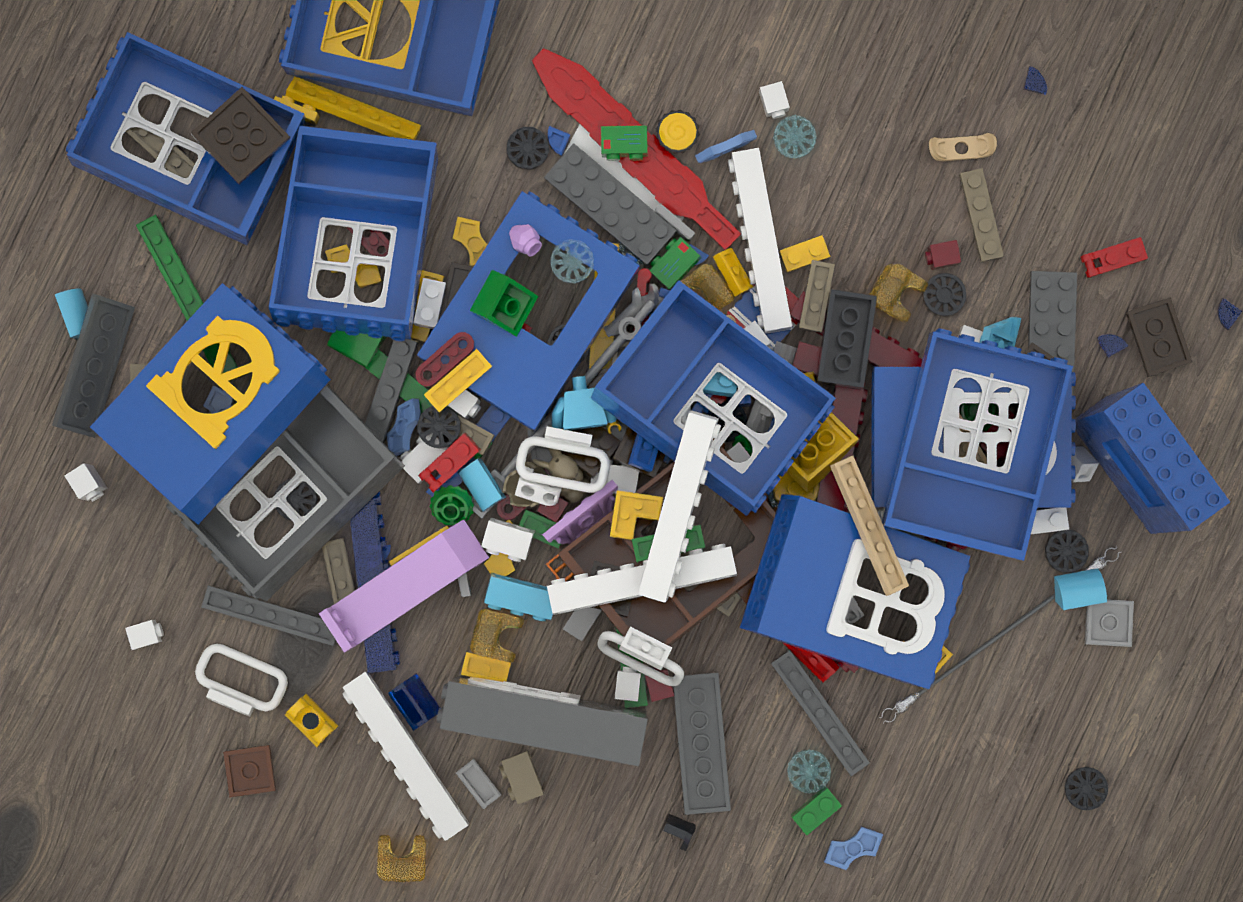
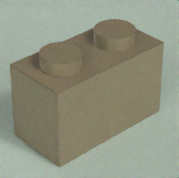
[499,750,544,804]

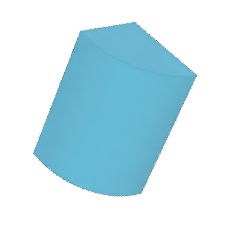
[55,289,88,340]
[458,459,506,512]
[1054,568,1107,610]

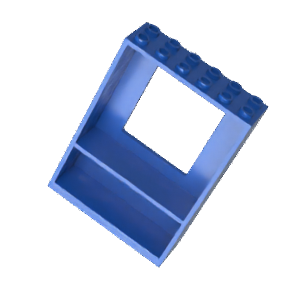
[417,191,640,432]
[1075,383,1230,534]

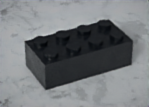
[816,289,877,390]

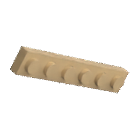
[830,456,909,596]

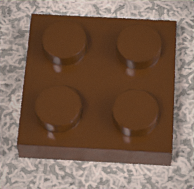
[223,745,276,798]

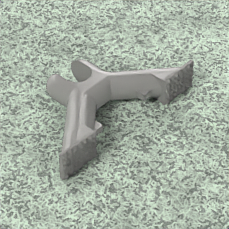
[603,284,664,337]

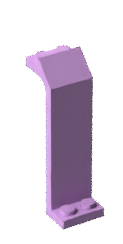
[319,520,489,652]

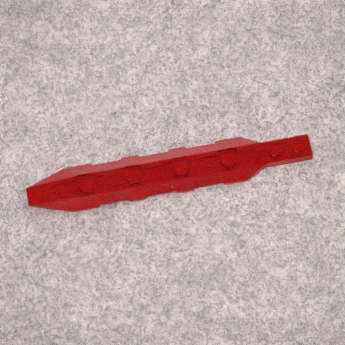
[532,48,741,250]

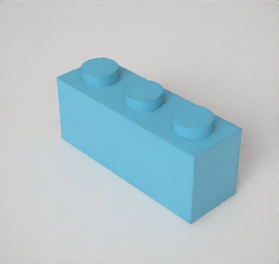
[484,573,553,621]

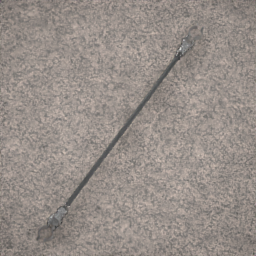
[879,547,1121,724]

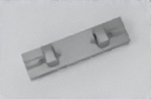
[746,341,797,433]

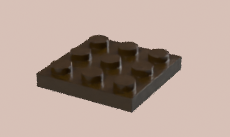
[191,87,290,185]

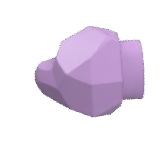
[509,224,542,257]

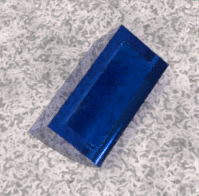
[388,673,440,731]

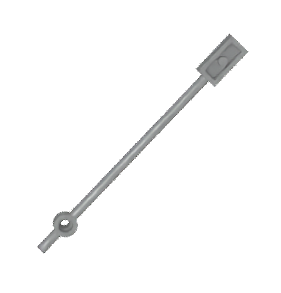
[471,299,656,518]

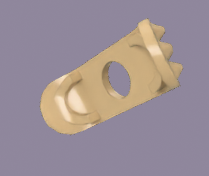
[929,133,997,161]

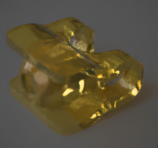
[681,264,735,311]
[869,264,928,322]
[470,609,524,663]
[377,835,426,882]

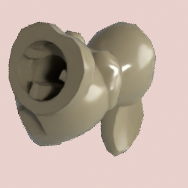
[532,448,590,503]

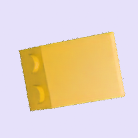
[786,412,859,492]

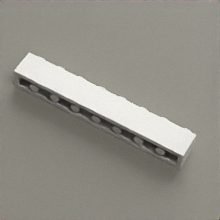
[728,148,792,334]
[638,411,721,602]
[547,544,737,615]
[342,671,470,841]

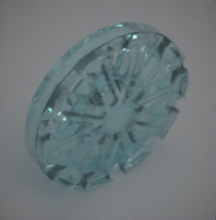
[774,115,816,159]
[550,239,594,283]
[787,749,831,793]

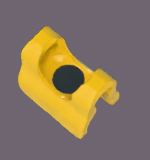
[285,694,338,748]

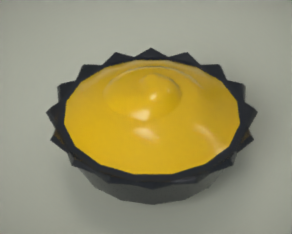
[655,109,700,153]

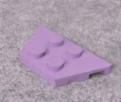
[542,480,618,544]

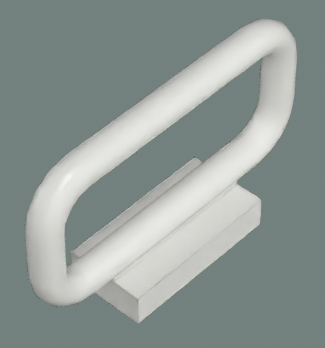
[516,426,610,493]
[597,627,684,686]
[195,644,288,717]

